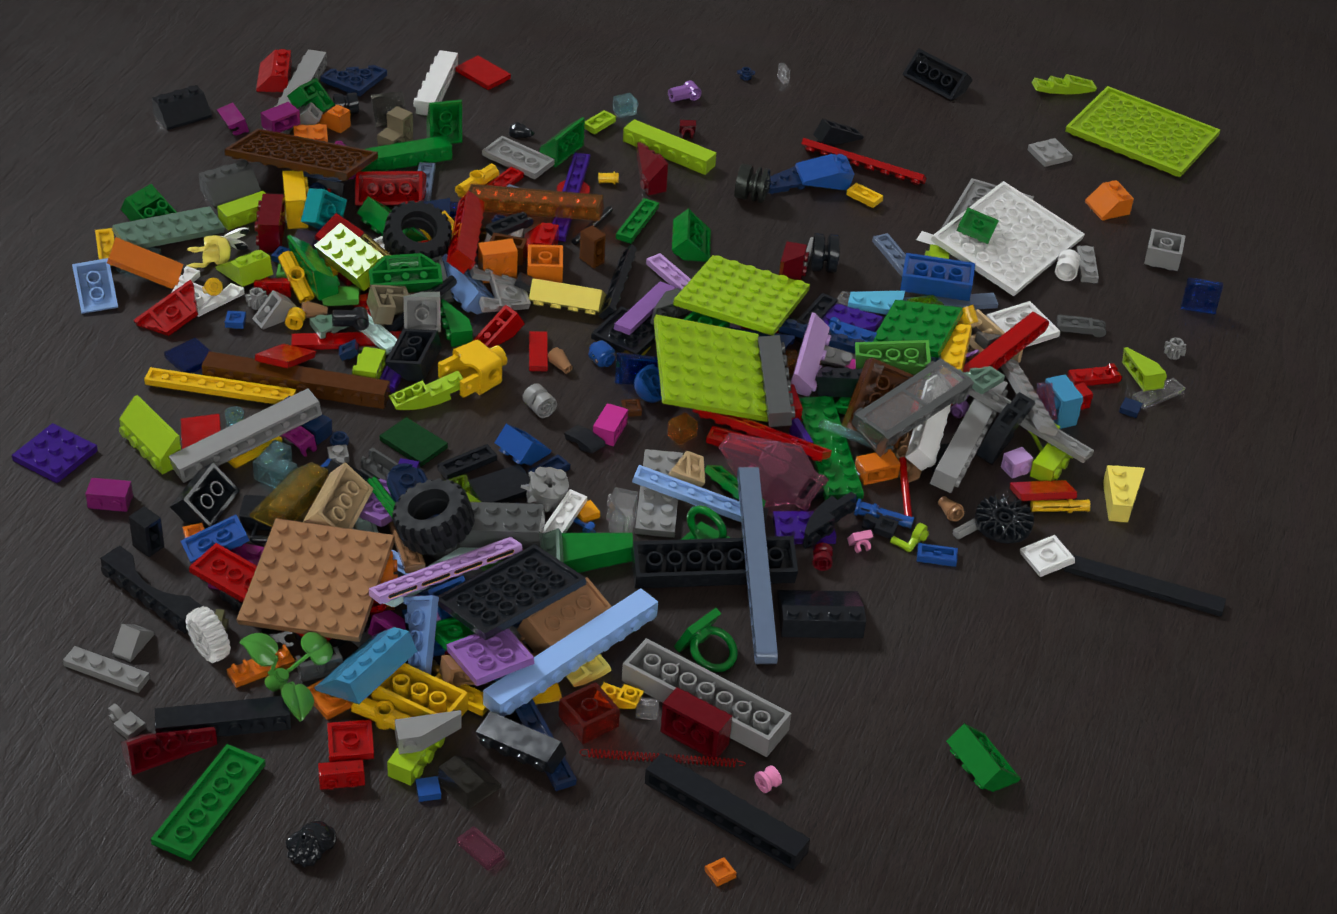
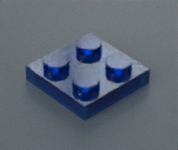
[1181,277,1223,314]

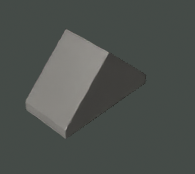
[112,624,154,662]

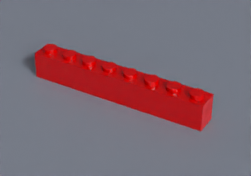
[446,190,485,274]

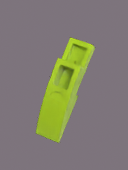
[389,370,463,410]

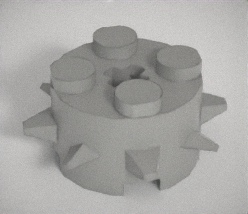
[521,467,569,512]

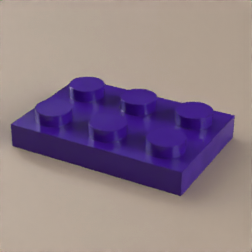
[773,511,836,544]

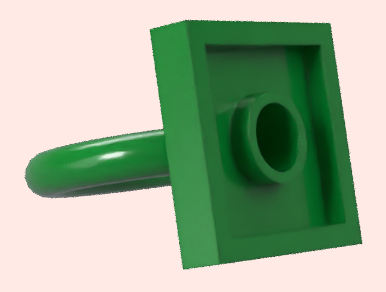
[681,505,730,540]
[674,608,738,672]

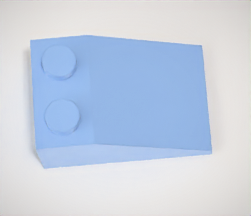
[72,258,118,314]

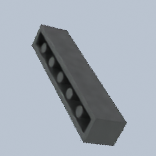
[758,335,795,427]

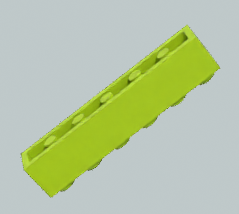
[623,119,717,175]

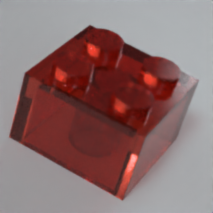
[559,682,620,744]

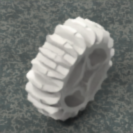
[186,606,231,663]

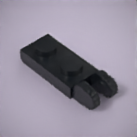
[485,212,534,236]

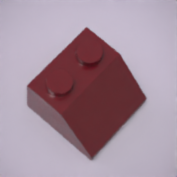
[779,241,809,280]

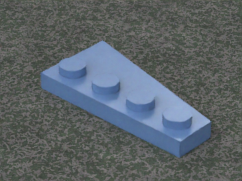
[403,595,439,675]

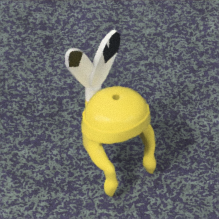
[186,228,249,269]

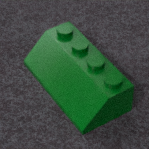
[357,196,429,242]
[287,235,340,300]

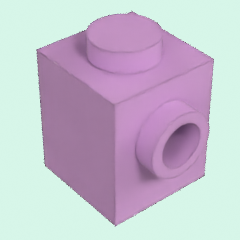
[1001,447,1033,479]

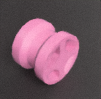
[754,765,782,793]

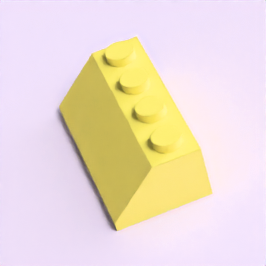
[529,278,606,315]

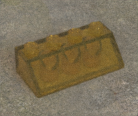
[250,462,328,527]

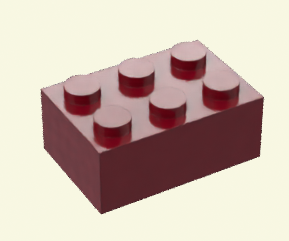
[255,194,286,253]
[660,687,732,761]

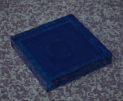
[164,338,210,373]

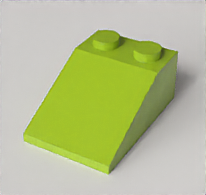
[216,250,273,287]

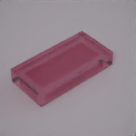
[457,826,505,870]

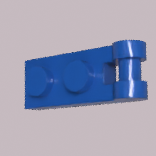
[828,317,877,342]

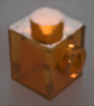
[667,412,698,445]

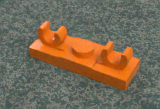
[227,644,295,688]

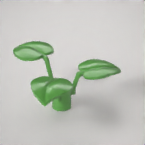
[239,632,333,722]

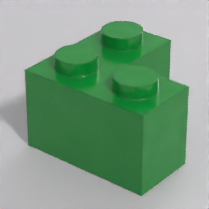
[287,78,335,114]

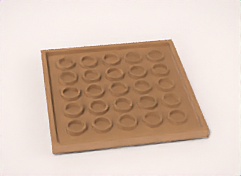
[236,519,395,642]

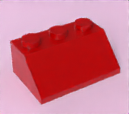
[256,49,292,92]

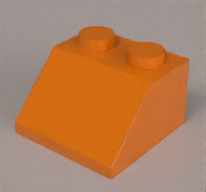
[1085,180,1134,220]

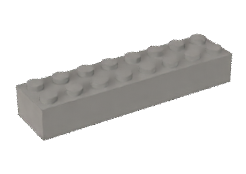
[622,638,791,757]

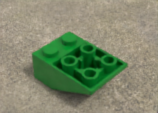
[120,184,177,221]

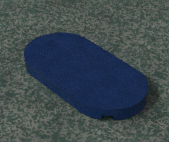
[386,463,441,520]

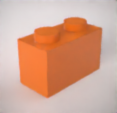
[855,449,900,485]

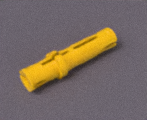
[1030,499,1090,513]

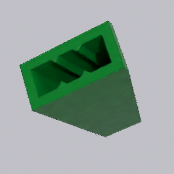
[562,533,633,573]

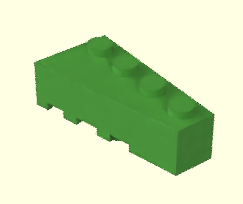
[855,340,931,381]

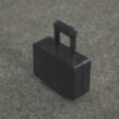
[239,495,296,544]

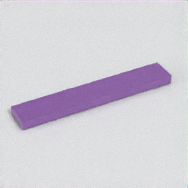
[614,281,676,335]

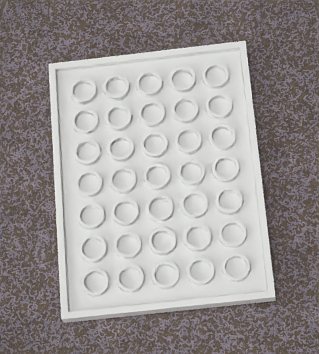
[931,181,1085,296]

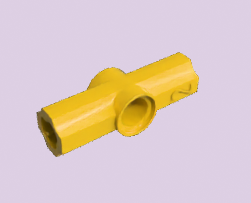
[455,163,499,198]
[278,251,314,303]
[351,697,413,730]

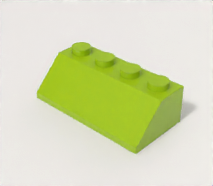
[119,395,181,475]

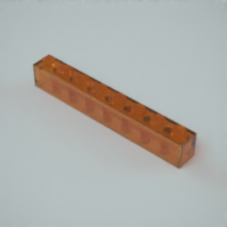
[469,184,604,221]

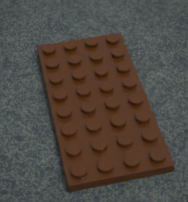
[225,129,378,181]

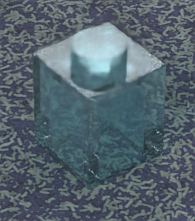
[613,93,638,118]

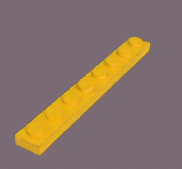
[144,367,296,404]

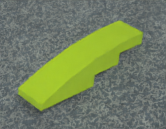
[1032,74,1097,94]

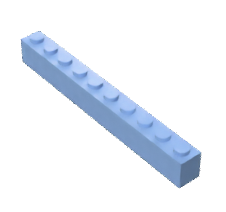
[483,588,658,717]

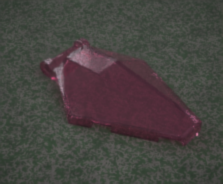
[719,433,829,511]

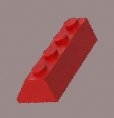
[355,171,427,206]

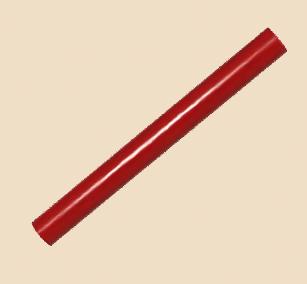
[899,457,912,517]

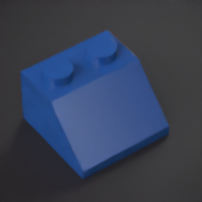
[494,423,552,466]

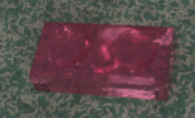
[1036,382,1057,420]

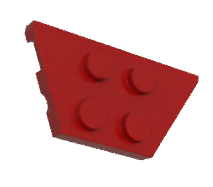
[133,280,199,336]

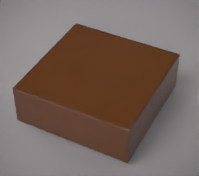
[621,399,642,417]

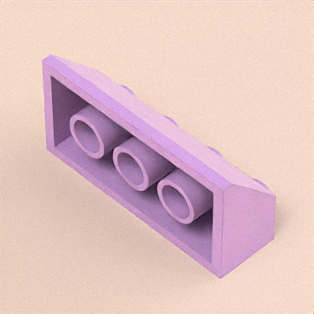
[791,312,831,397]

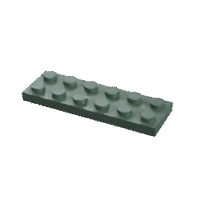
[112,206,225,248]

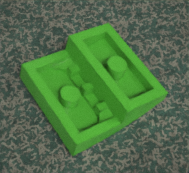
[322,286,361,306]

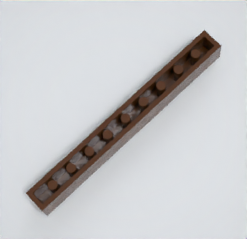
[202,351,390,409]

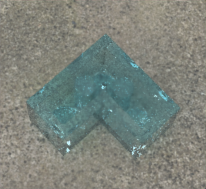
[253,440,298,493]

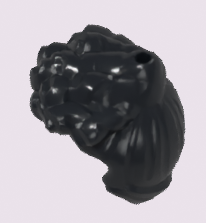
[285,821,336,867]

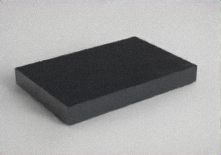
[467,464,530,503]

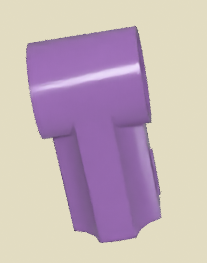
[668,80,702,102]

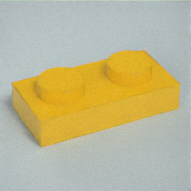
[846,183,883,208]

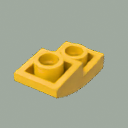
[595,682,644,709]

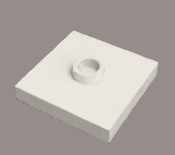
[1020,535,1075,577]

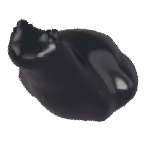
[509,122,535,138]

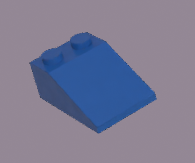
[795,154,855,191]

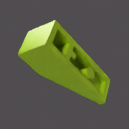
[1122,347,1167,391]

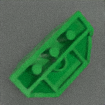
[369,253,443,293]

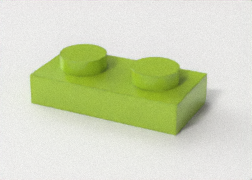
[585,110,616,134]

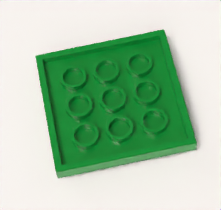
[873,300,963,358]

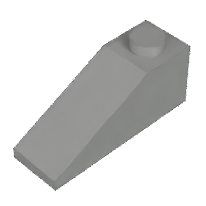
[395,710,462,754]

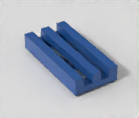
[917,543,958,567]

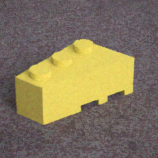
[1103,465,1145,523]

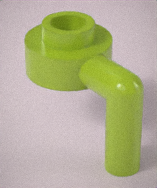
[890,522,929,552]

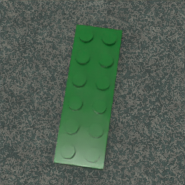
[151,744,266,861]

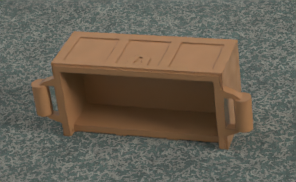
[517,577,612,657]

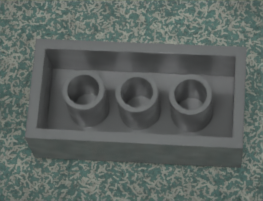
[459,502,545,549]

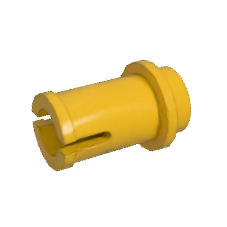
[598,171,619,185]

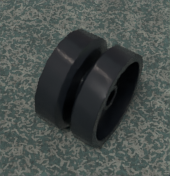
[811,233,840,273]

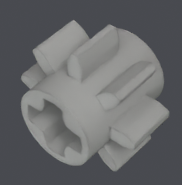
[245,287,268,310]
[1164,337,1186,360]

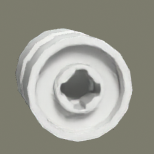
[1055,249,1081,281]

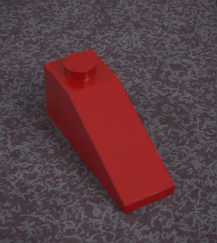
[471,305,525,348]

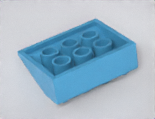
[314,627,417,704]

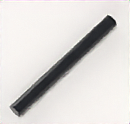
[572,206,613,245]

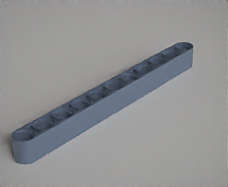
[737,467,778,664]

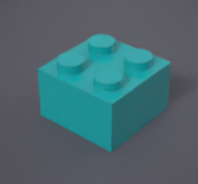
[301,188,347,229]

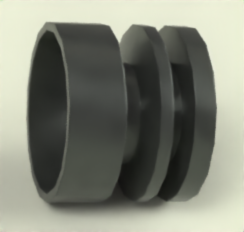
[734,163,771,203]

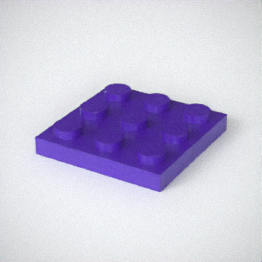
[12,423,98,483]

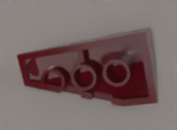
[637,142,668,195]
[121,727,217,775]

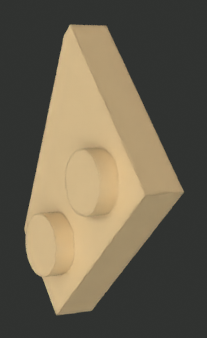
[668,451,705,488]

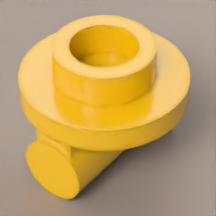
[202,278,223,296]

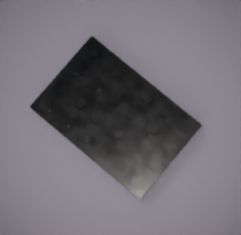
[438,544,586,640]

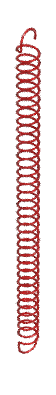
[580,749,746,767]

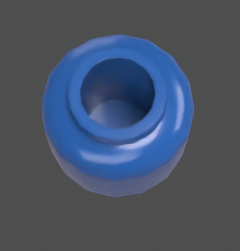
[588,340,615,367]

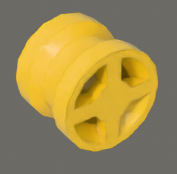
[285,307,306,330]

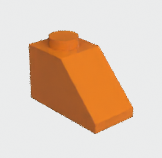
[318,105,351,134]

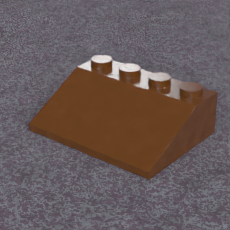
[840,358,923,449]

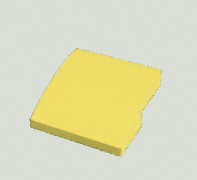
[566,654,612,687]

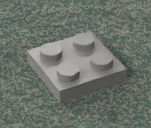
[1027,138,1073,167]

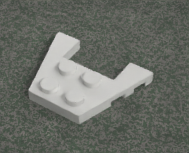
[172,266,245,317]

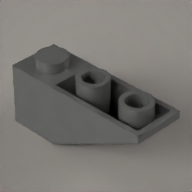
[650,288,689,324]

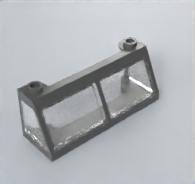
[851,358,974,457]

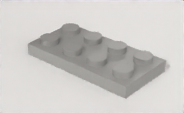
[482,136,555,179]

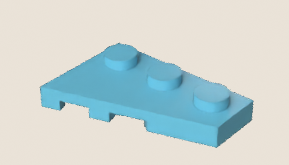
[847,291,905,315]

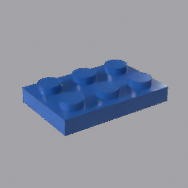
[181,515,250,564]

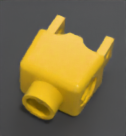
[438,340,507,398]

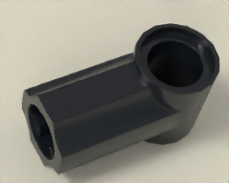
[332,307,369,331]

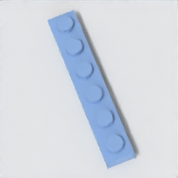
[632,465,741,522]

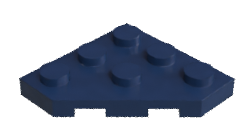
[320,65,387,97]

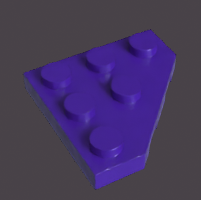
[822,304,883,332]

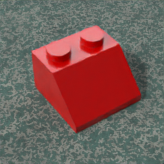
[524,222,559,258]

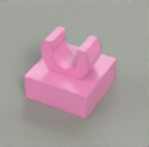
[847,530,873,553]

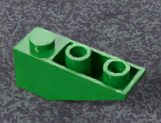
[440,299,473,347]

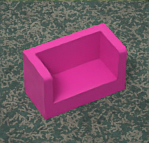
[593,403,628,446]

